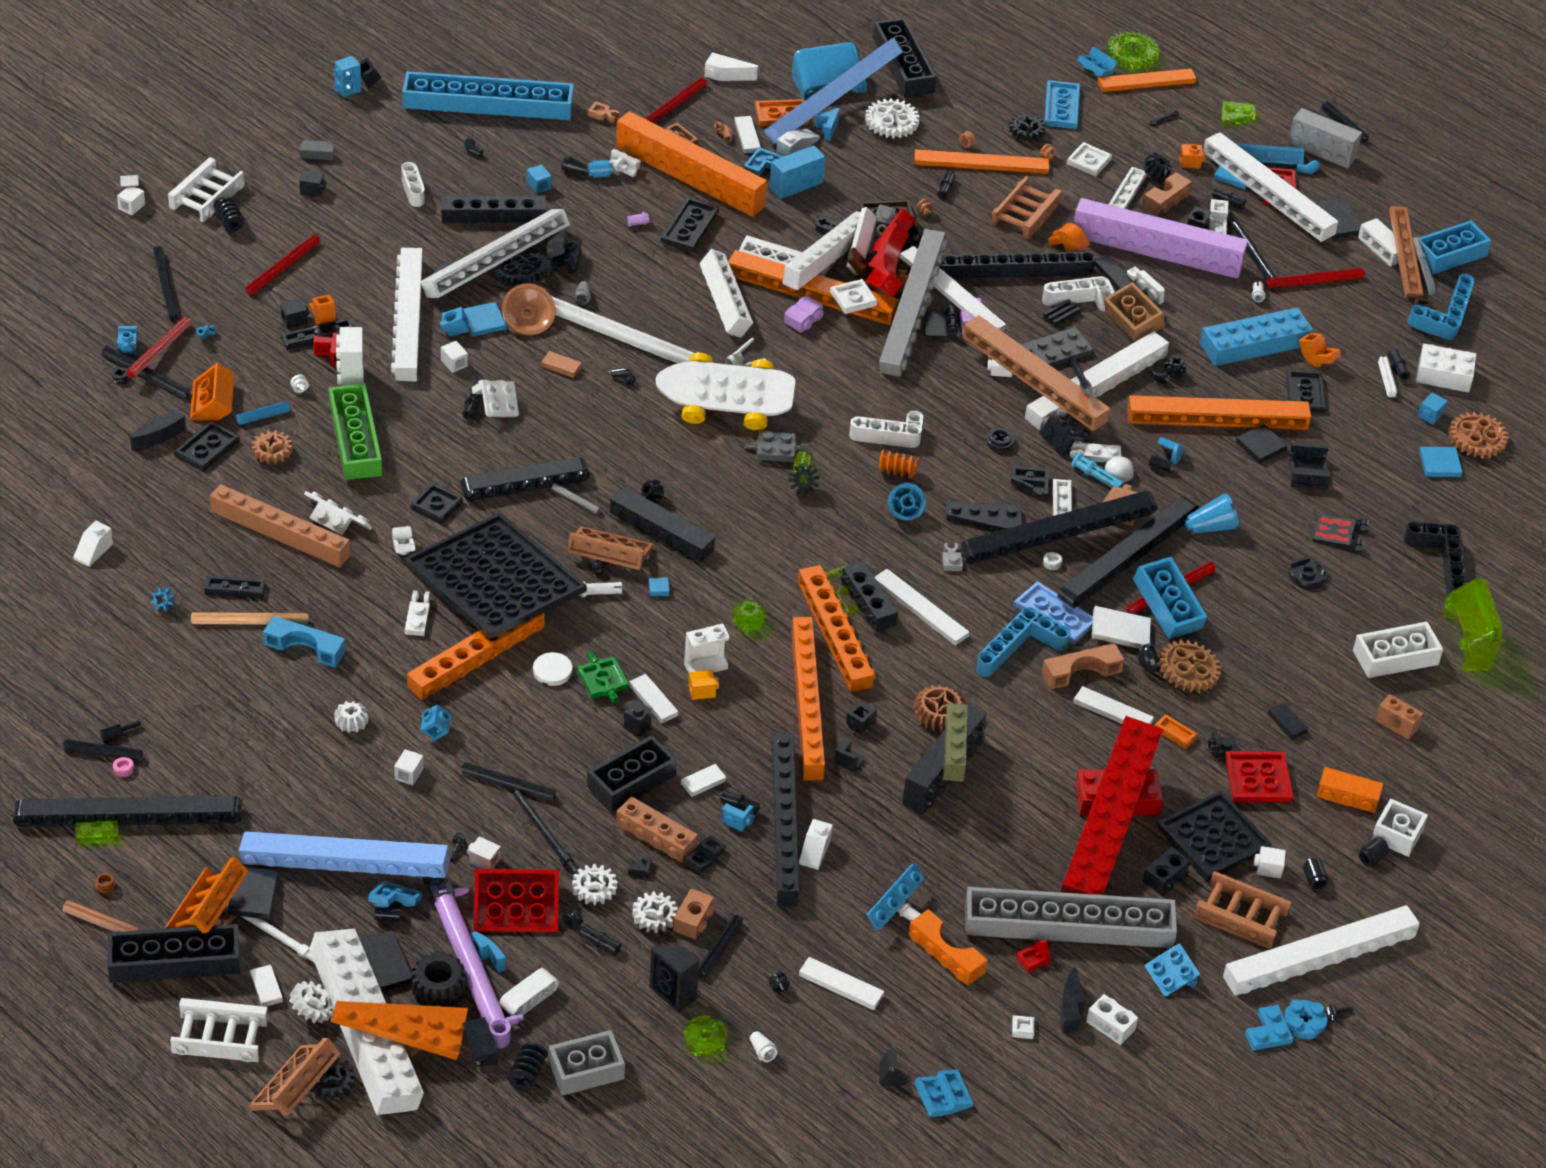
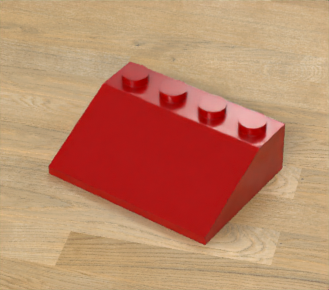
[474,869,559,933]

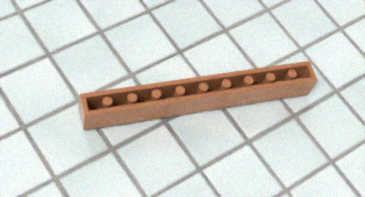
[962,315,1110,431]

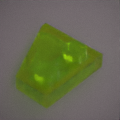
[1221,101,1255,126]

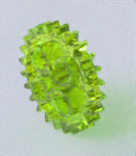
[1106,31,1159,69]

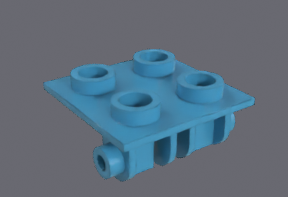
[1144,943,1201,997]

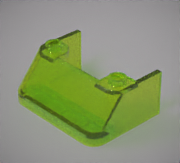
[1442,578,1502,671]

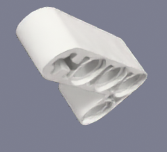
[1042,277,1115,311]
[849,411,923,448]

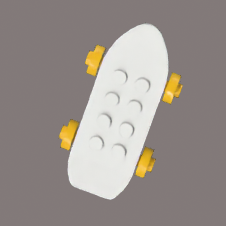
[656,353,795,430]

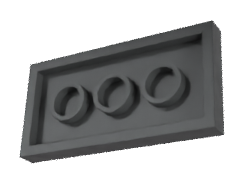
[1021,327,1093,367]

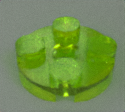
[684,1015,727,1057]

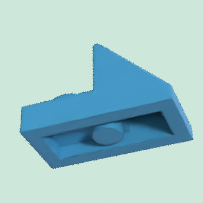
[815,108,839,141]

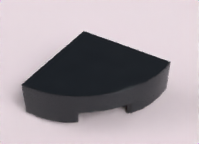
[628,857,652,878]

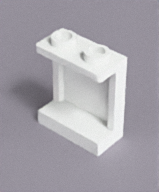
[684,624,729,673]

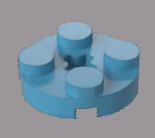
[1284,1000,1327,1039]

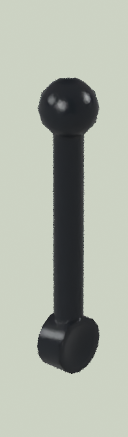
[1150,110,1179,127]

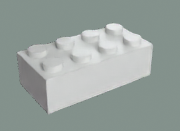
[1353,622,1443,678]

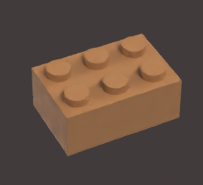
[1104,282,1165,342]

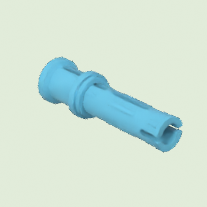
[1071,453,1124,488]

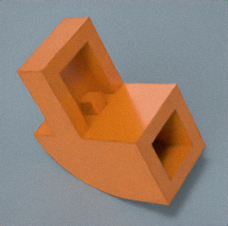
[1048,223,1090,252]
[309,295,336,325]
[1299,332,1341,368]

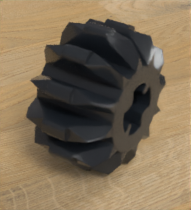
[1143,153,1172,181]
[788,463,820,495]

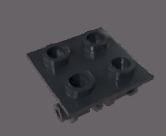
[549,240,582,274]
[924,304,961,338]

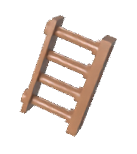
[991,176,1062,240]
[1194,871,1291,949]

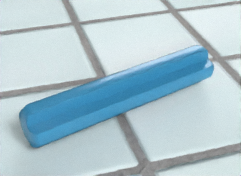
[236,401,290,425]

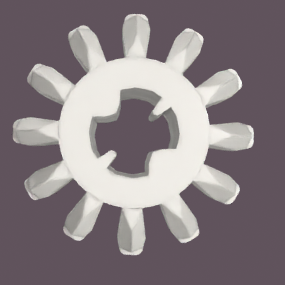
[334,700,369,734]

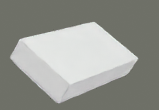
[681,764,726,797]
[250,965,283,1007]

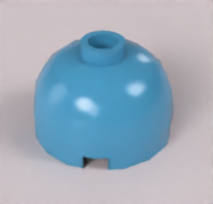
[887,483,926,521]

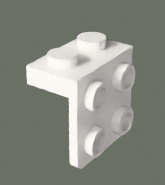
[472,379,519,417]

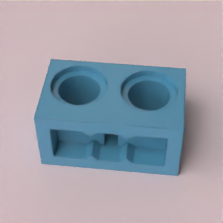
[333,56,361,97]

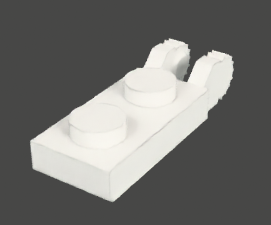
[1070,441,1121,463]
[405,590,430,636]

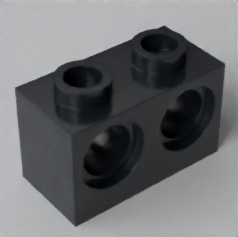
[1142,847,1190,896]

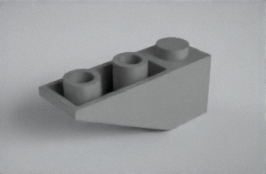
[867,204,896,255]

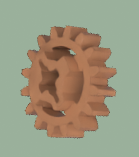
[252,430,292,464]

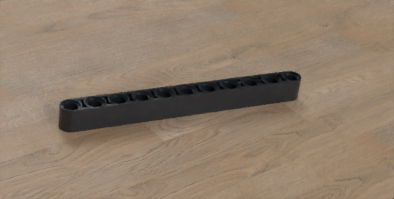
[907,252,1096,279]
[960,491,1158,564]
[1057,496,1199,609]
[13,796,242,827]

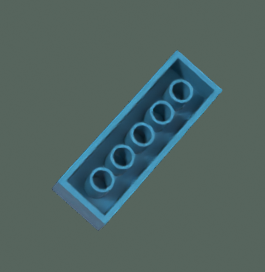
[1200,307,1313,366]

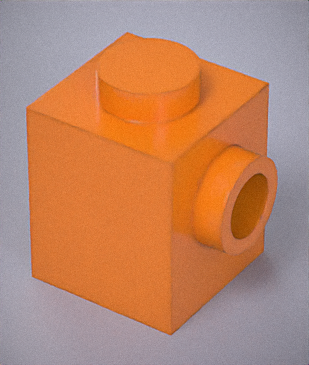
[1179,144,1205,169]

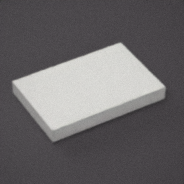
[1092,606,1151,649]

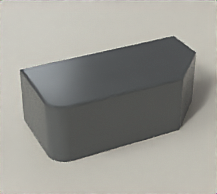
[300,140,334,160]

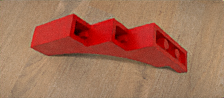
[865,208,916,297]

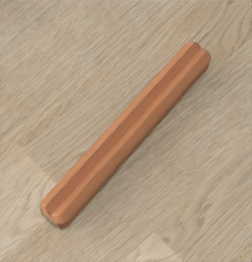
[62,900,139,932]

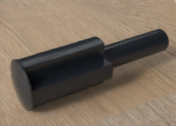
[99,720,141,742]

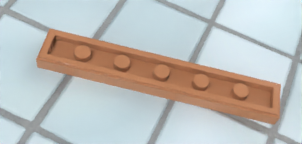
[1389,206,1423,298]

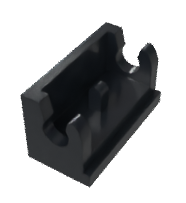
[462,1017,498,1067]

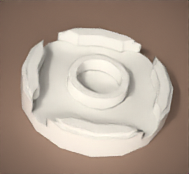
[533,652,572,686]

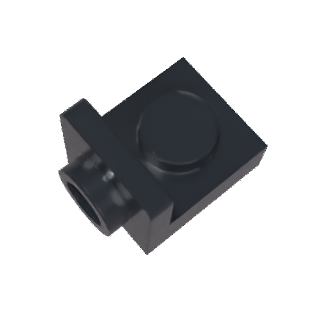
[1208,731,1238,758]

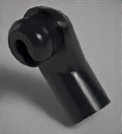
[611,368,636,386]
[591,559,610,575]

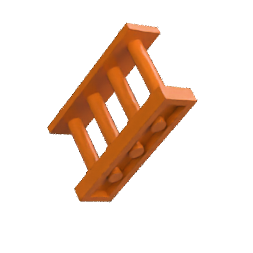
[165,857,249,934]

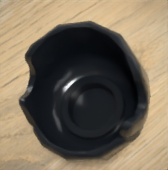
[1138,643,1161,673]

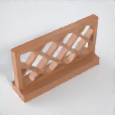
[567,526,653,570]
[249,1038,340,1115]

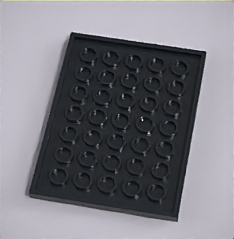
[404,513,587,639]

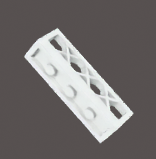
[739,235,802,265]

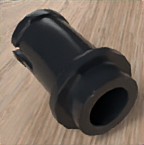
[1148,455,1173,473]
[374,907,400,922]

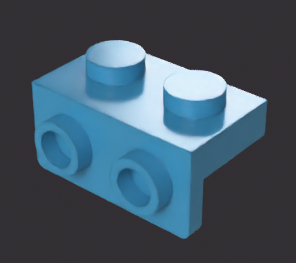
[1077,47,1118,77]

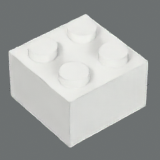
[1371,798,1428,857]

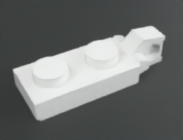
[1127,267,1165,305]

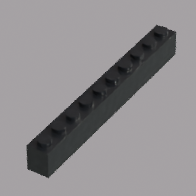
[772,733,799,906]

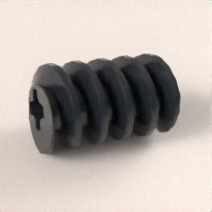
[213,197,245,233]
[507,1042,548,1091]

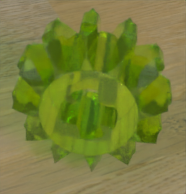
[733,599,765,631]

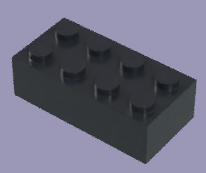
[587,735,677,812]

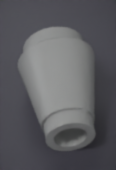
[573,281,591,305]

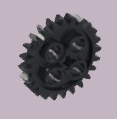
[494,252,552,286]

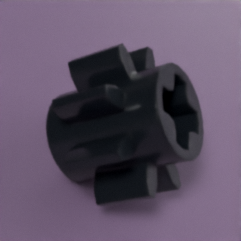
[1164,356,1187,379]
[641,479,664,502]

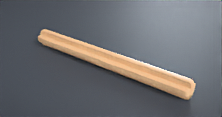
[191,612,309,625]

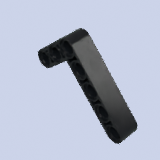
[1403,521,1467,603]

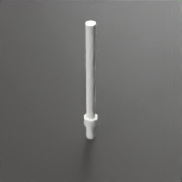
[227,902,314,962]

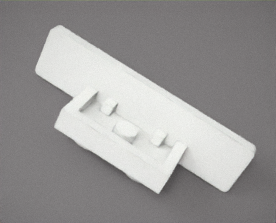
[304,491,372,536]

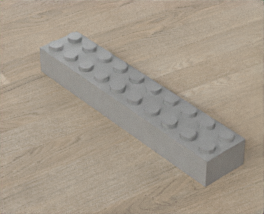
[965,887,1177,948]

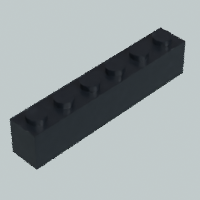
[610,487,715,562]

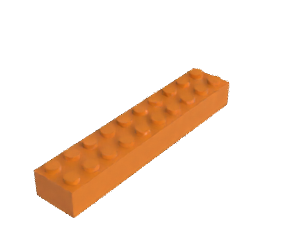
[616,111,767,217]

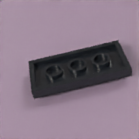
[661,197,719,252]

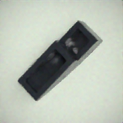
[130,409,186,451]
[1060,968,1085,1034]

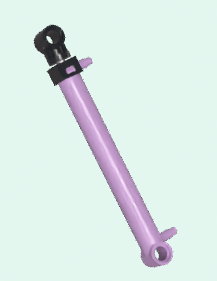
[423,876,524,1048]

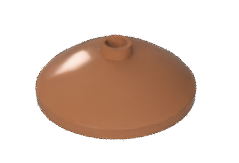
[502,284,556,336]

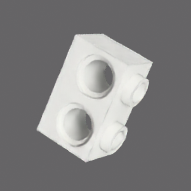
[1086,994,1138,1045]

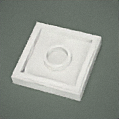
[1066,142,1112,177]
[830,279,878,314]

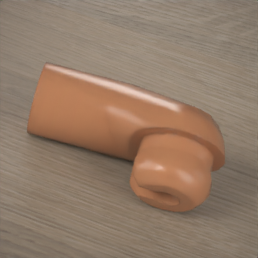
[714,122,732,143]

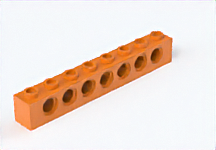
[798,565,876,693]
[407,613,545,700]

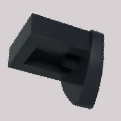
[879,1050,906,1086]

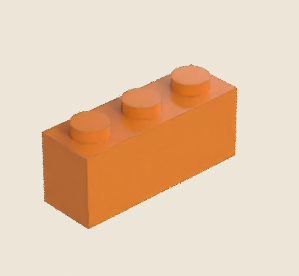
[1316,767,1383,813]

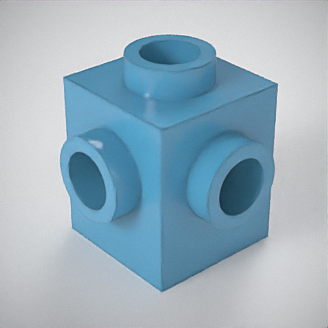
[420,704,451,741]

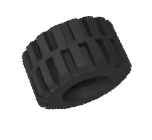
[412,952,466,1007]

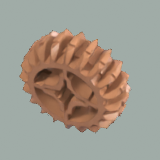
[913,684,966,732]

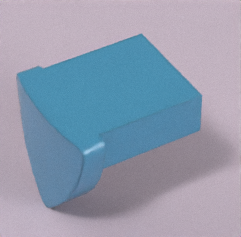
[1158,437,1185,465]

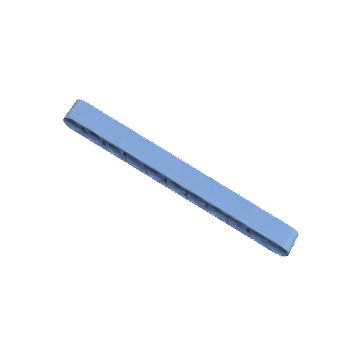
[764,38,903,145]

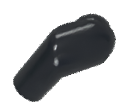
[464,137,484,158]

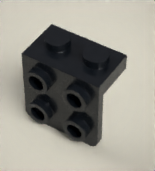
[1039,416,1093,455]

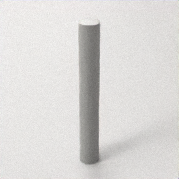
[552,483,601,515]

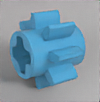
[151,587,176,611]

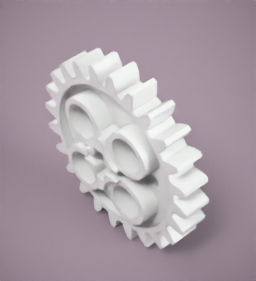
[865,98,919,139]

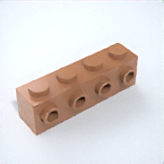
[616,796,698,863]

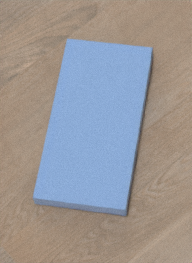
[1013,581,1093,644]

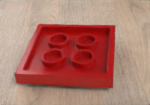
[1224,751,1293,802]

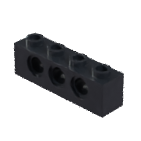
[840,561,898,632]

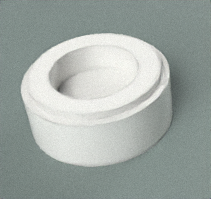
[1043,552,1062,570]

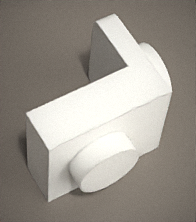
[392,526,415,555]

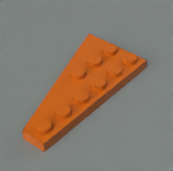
[331,1001,468,1060]

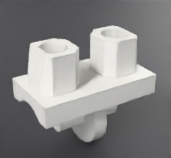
[609,149,641,177]

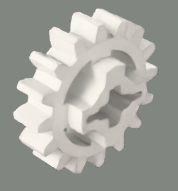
[572,864,617,906]
[632,891,678,933]
[289,981,333,1023]

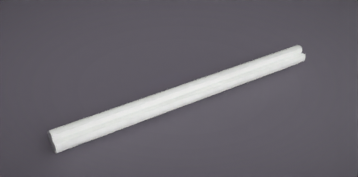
[551,296,714,363]

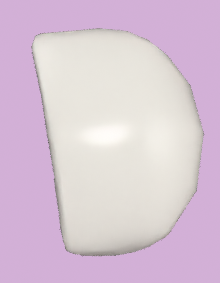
[1105,456,1134,483]

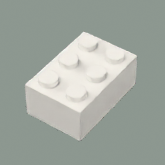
[336,327,364,386]
[1416,344,1476,392]

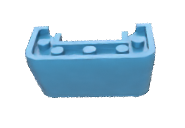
[792,42,867,100]

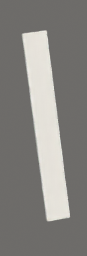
[900,246,1006,331]

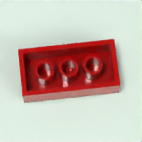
[1075,769,1163,816]

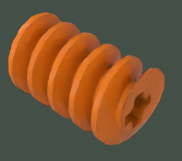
[879,449,919,479]

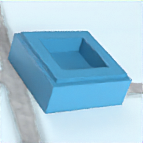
[649,577,669,596]

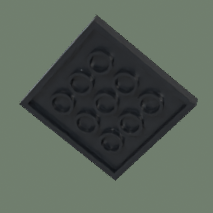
[1157,790,1272,881]

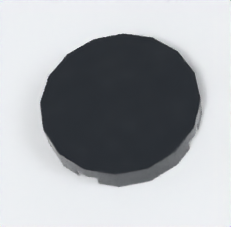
[1289,558,1327,589]

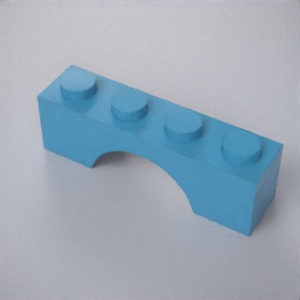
[263,616,346,668]

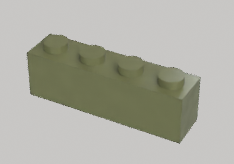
[943,703,967,782]

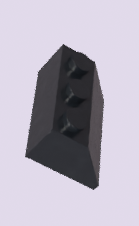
[649,946,700,1013]

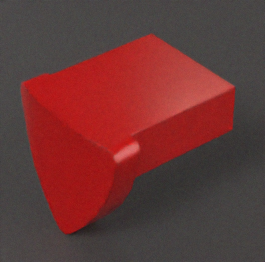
[1016,940,1050,973]

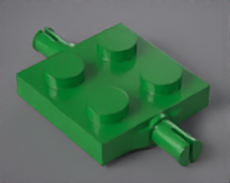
[577,651,629,704]

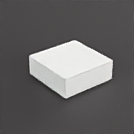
[1012,1015,1034,1039]

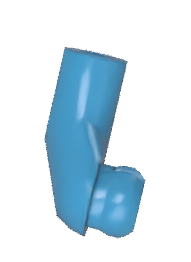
[1296,160,1320,175]

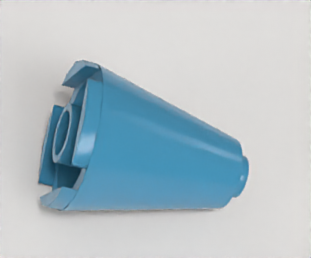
[1184,493,1239,534]

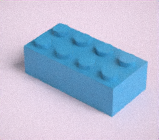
[1415,220,1492,275]
[1133,557,1207,640]

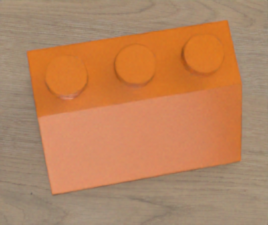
[190,362,235,421]

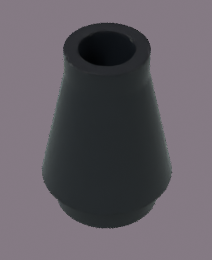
[561,156,588,175]

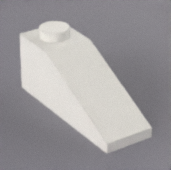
[704,52,758,81]
[776,129,820,156]

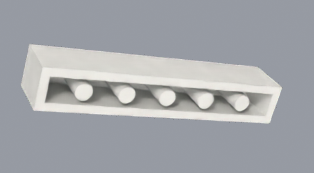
[699,249,753,338]

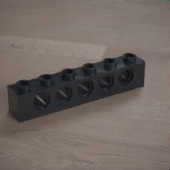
[441,196,546,223]

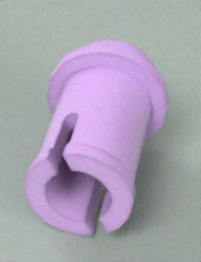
[627,212,650,227]

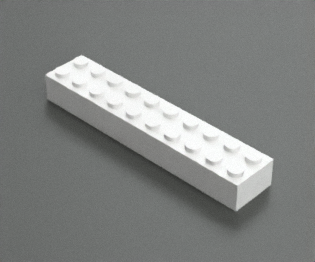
[309,929,424,1115]

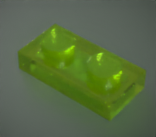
[76,820,119,844]

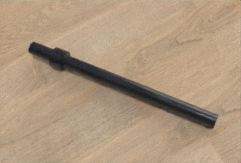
[1069,357,1092,395]
[513,789,578,875]

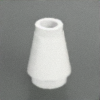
[750,1031,778,1062]

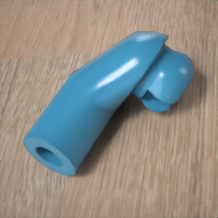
[196,325,216,340]

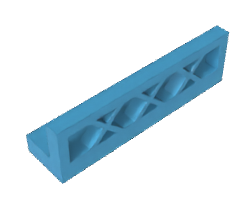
[1236,144,1305,165]

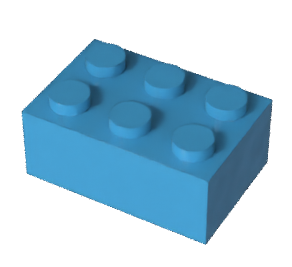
[769,145,825,199]

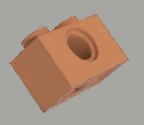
[1375,694,1423,740]
[673,889,715,940]

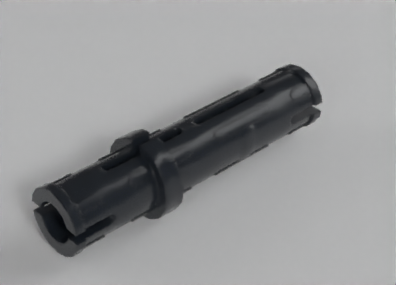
[462,375,485,420]

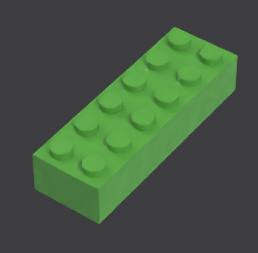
[328,384,382,480]

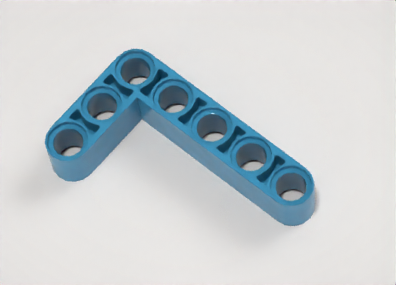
[1407,274,1474,340]
[976,607,1071,677]

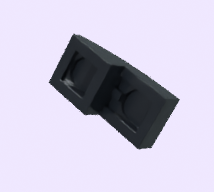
[683,835,727,874]

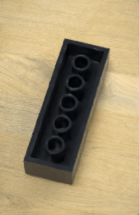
[873,18,937,97]
[902,703,987,814]
[108,924,240,983]

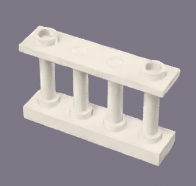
[168,157,245,222]
[170,998,268,1062]

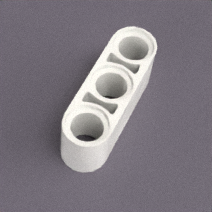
[401,162,425,207]
[499,968,559,1016]

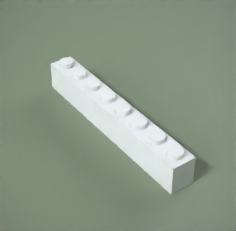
[782,211,861,290]

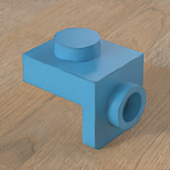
[721,803,755,832]

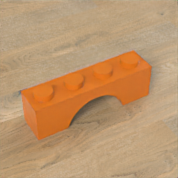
[909,909,988,986]

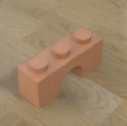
[1142,172,1192,217]

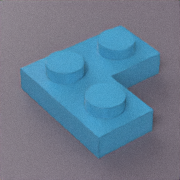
[743,147,784,176]
[368,880,423,907]
[1245,1005,1293,1051]

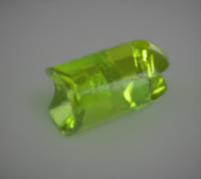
[793,451,812,481]

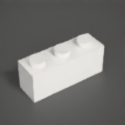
[1358,218,1399,267]

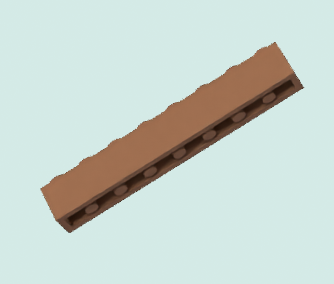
[210,484,350,567]

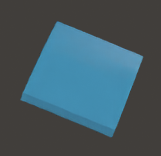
[914,1069,974,1117]

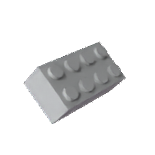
[1288,108,1362,168]

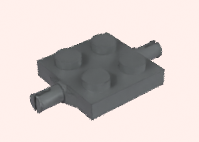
[745,431,808,462]

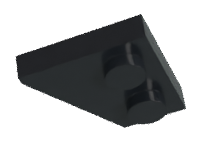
[1011,466,1049,499]

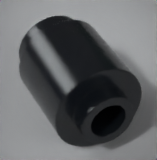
[1359,837,1389,866]
[1302,858,1328,890]

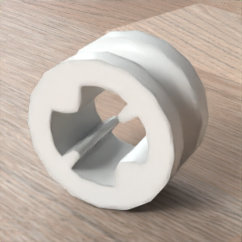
[290,374,309,393]

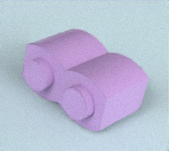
[784,295,823,333]

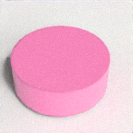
[113,757,134,777]

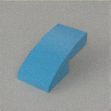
[472,931,506,973]

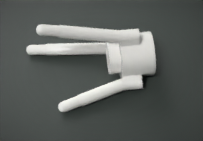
[725,338,766,367]

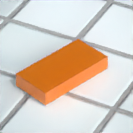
[1154,714,1198,749]

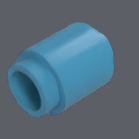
[588,160,613,178]

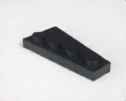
[946,501,1022,531]

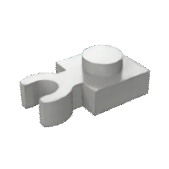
[942,543,963,571]

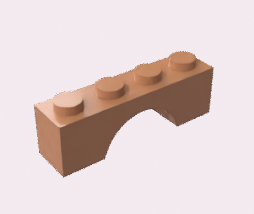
[1042,643,1124,689]

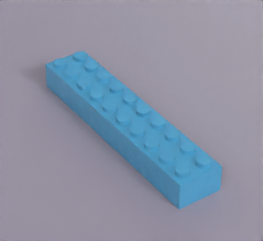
[402,71,573,120]

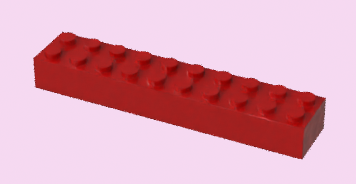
[1060,715,1164,895]

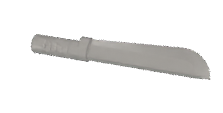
[1413,237,1436,295]

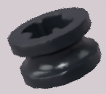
[112,367,129,384]
[562,908,583,930]
[769,972,790,993]

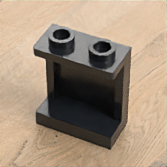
[1289,443,1330,490]

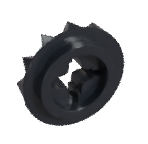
[985,428,1015,451]

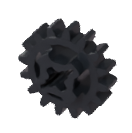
[1009,113,1045,142]
[310,1057,356,1101]

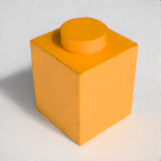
[688,670,719,700]

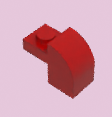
[313,333,340,366]

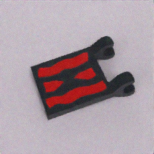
[1312,514,1369,553]

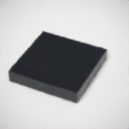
[1236,424,1288,463]
[410,483,463,524]

